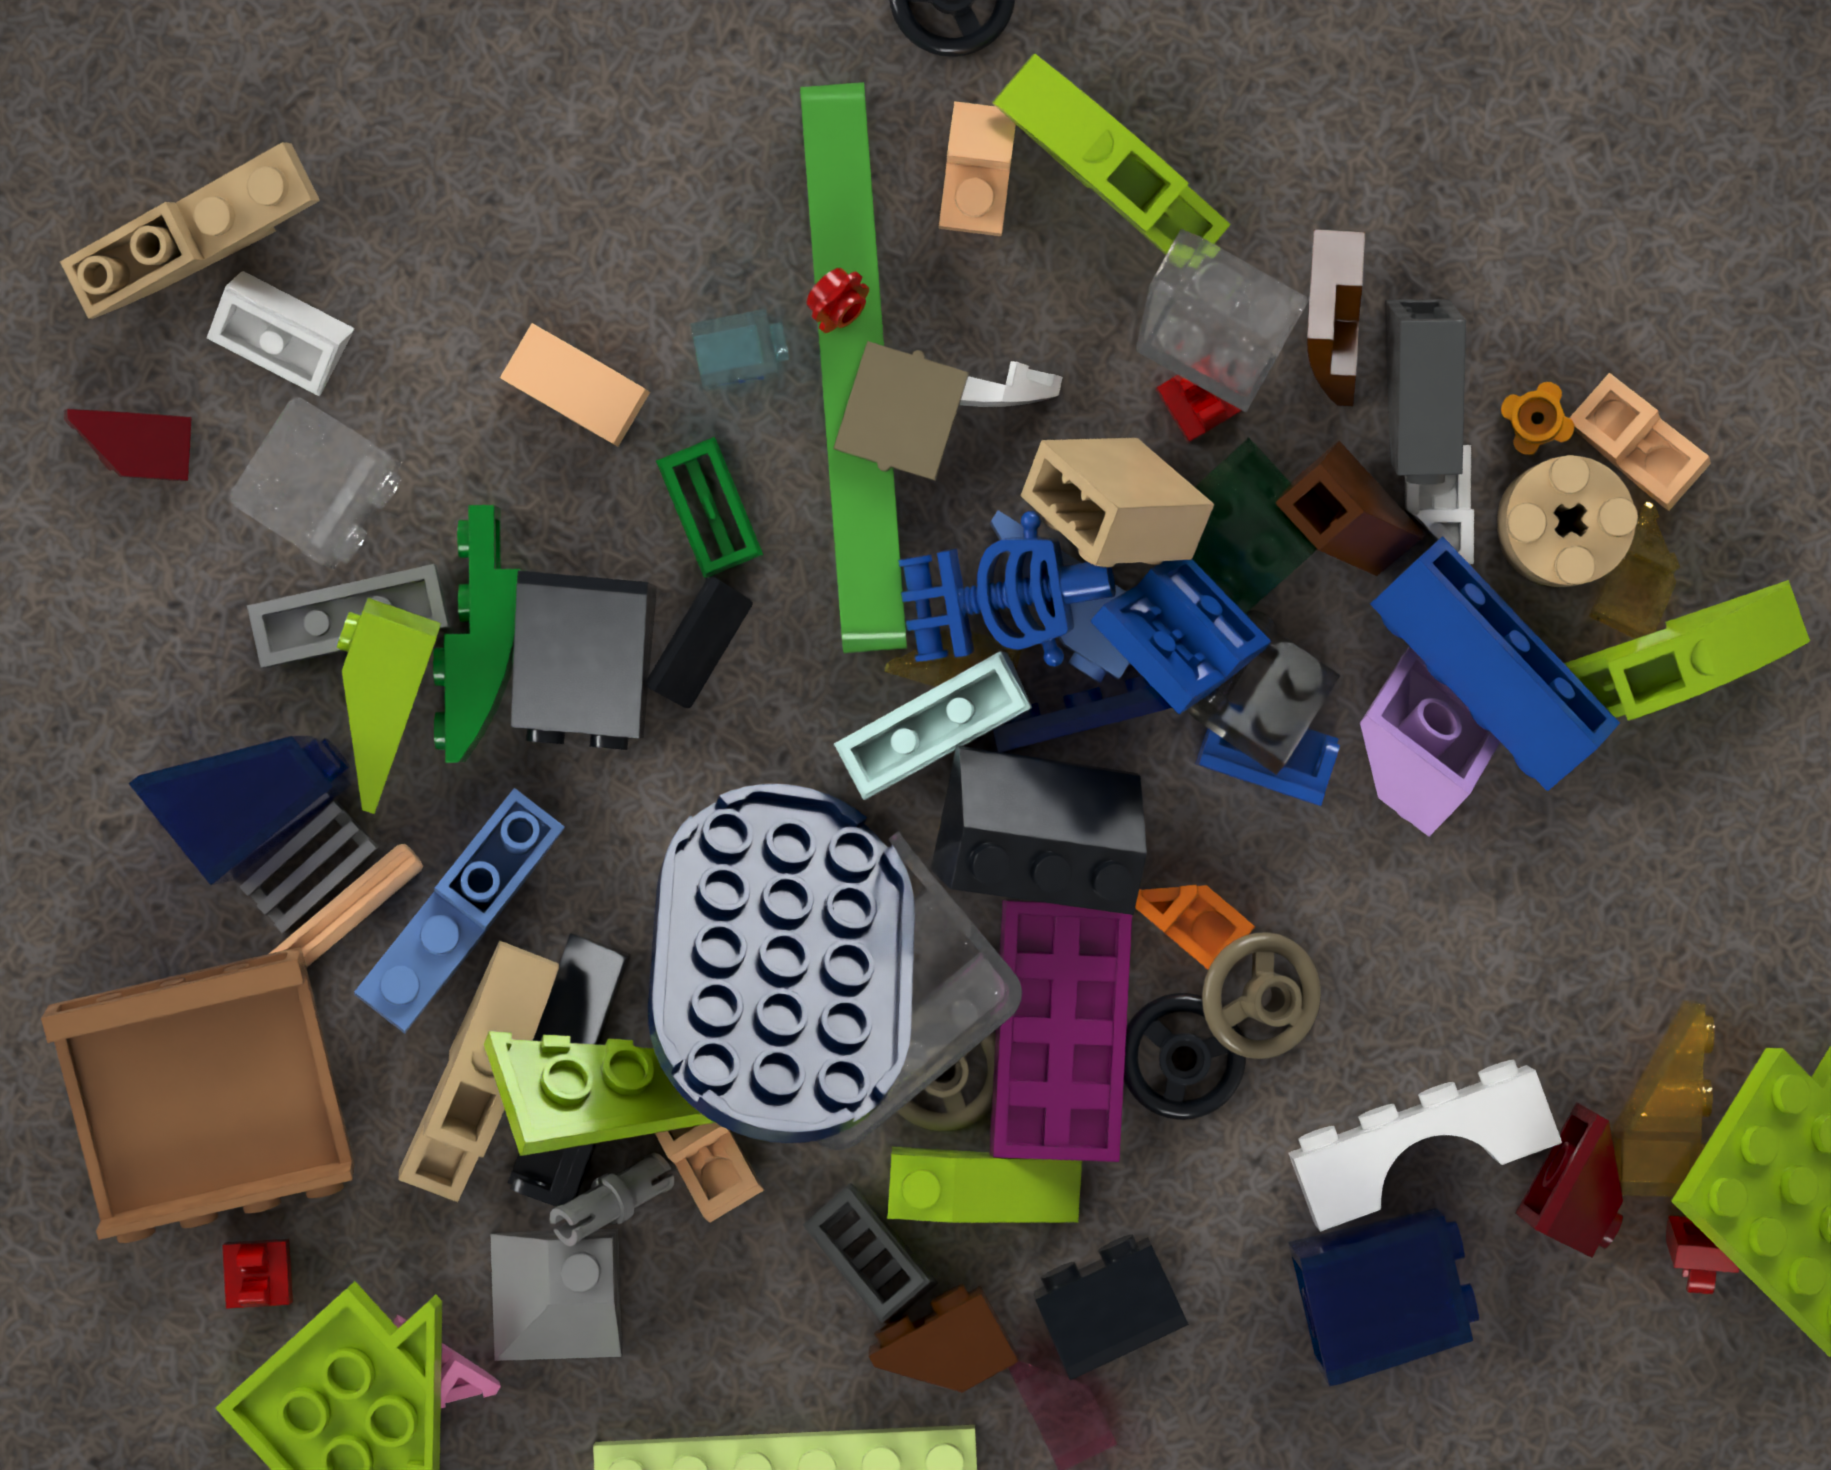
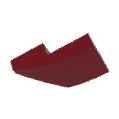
[64,409,192,481]

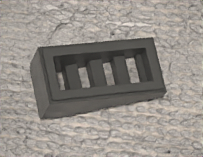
[803,1183,938,1324]

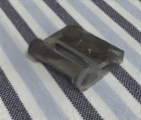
[1187,610,1340,775]

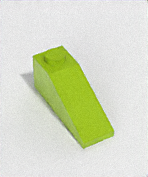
[336,598,441,814]
[887,1146,1082,1223]

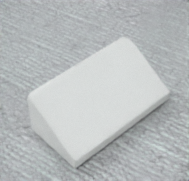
[207,271,354,396]

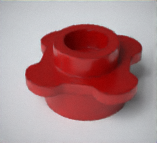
[806,268,869,333]

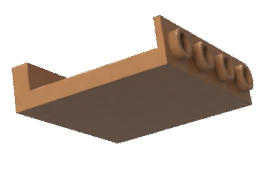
[41,947,355,1243]

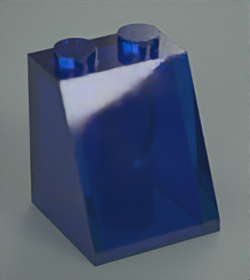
[129,736,351,885]
[1288,1208,1479,1387]

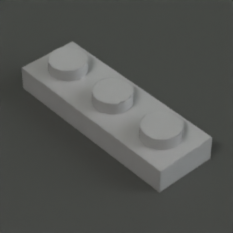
[247,564,451,668]

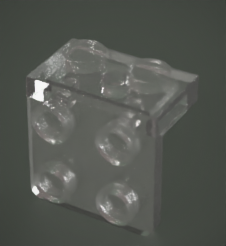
[230,398,403,569]

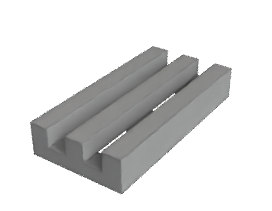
[240,801,379,934]

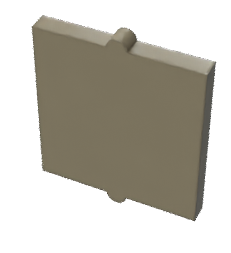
[833,341,969,481]

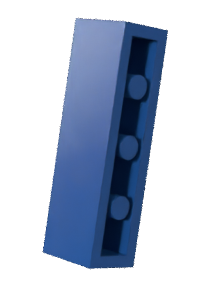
[1370,536,1620,791]

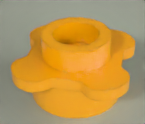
[1501,382,1574,455]

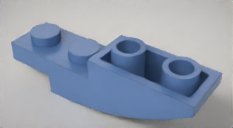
[354,788,565,1034]

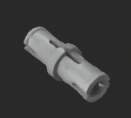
[550,1153,674,1246]

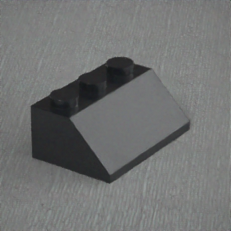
[931,746,1147,915]

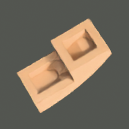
[500,323,650,447]
[1570,373,1711,511]
[655,1123,764,1223]

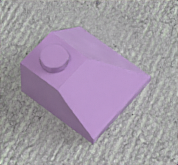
[1360,646,1500,837]

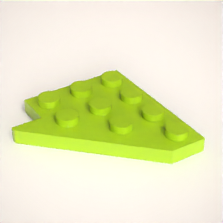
[215,1281,442,1470]

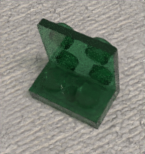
[1192,437,1317,614]

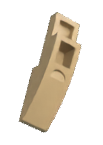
[60,142,320,319]
[399,940,559,1202]

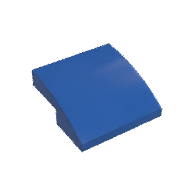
[1090,559,1272,714]

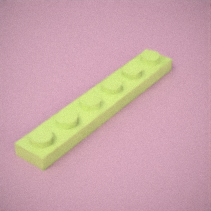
[593,1425,977,1470]

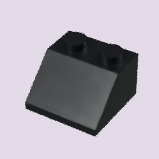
[1033,1234,1189,1381]

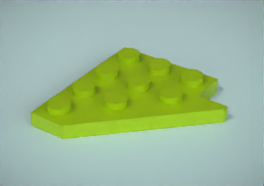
[1671,1046,1831,1357]

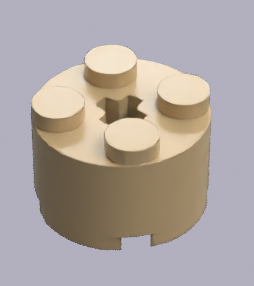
[1497,455,1638,587]

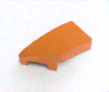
[1135,885,1256,970]

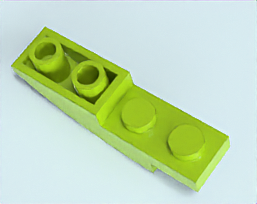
[992,54,1231,273]
[1564,580,1810,721]

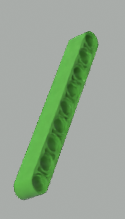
[800,82,907,653]

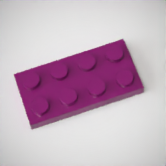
[989,900,1132,1162]

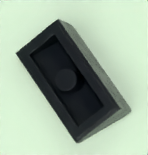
[646,576,753,708]
[533,933,631,1045]

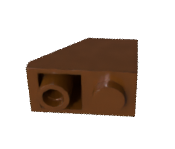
[1275,441,1425,576]
[869,1284,1019,1393]

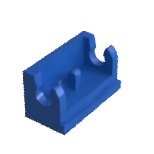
[1195,698,1340,806]

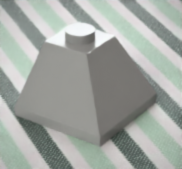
[490,1229,622,1361]

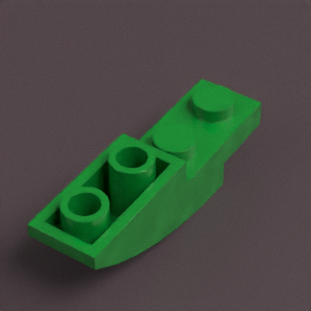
[433,505,525,763]

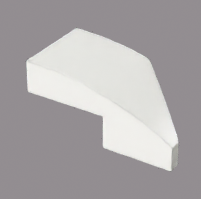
[960,361,1063,407]
[1405,445,1474,564]

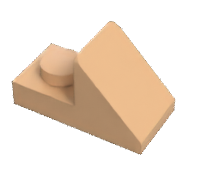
[939,101,1016,236]

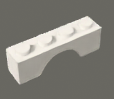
[1288,1060,1562,1232]

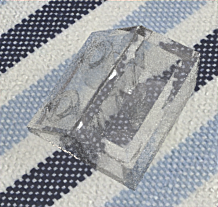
[1136,229,1309,412]

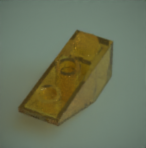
[1613,1000,1715,1197]

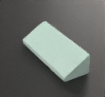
[834,651,1032,800]

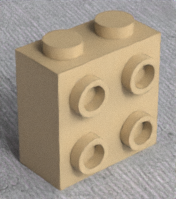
[1021,438,1214,567]

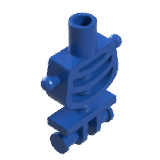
[898,511,1116,667]

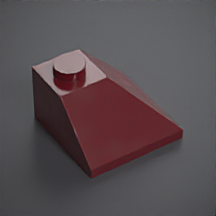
[1515,1102,1623,1258]

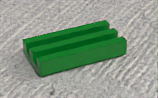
[656,437,764,579]

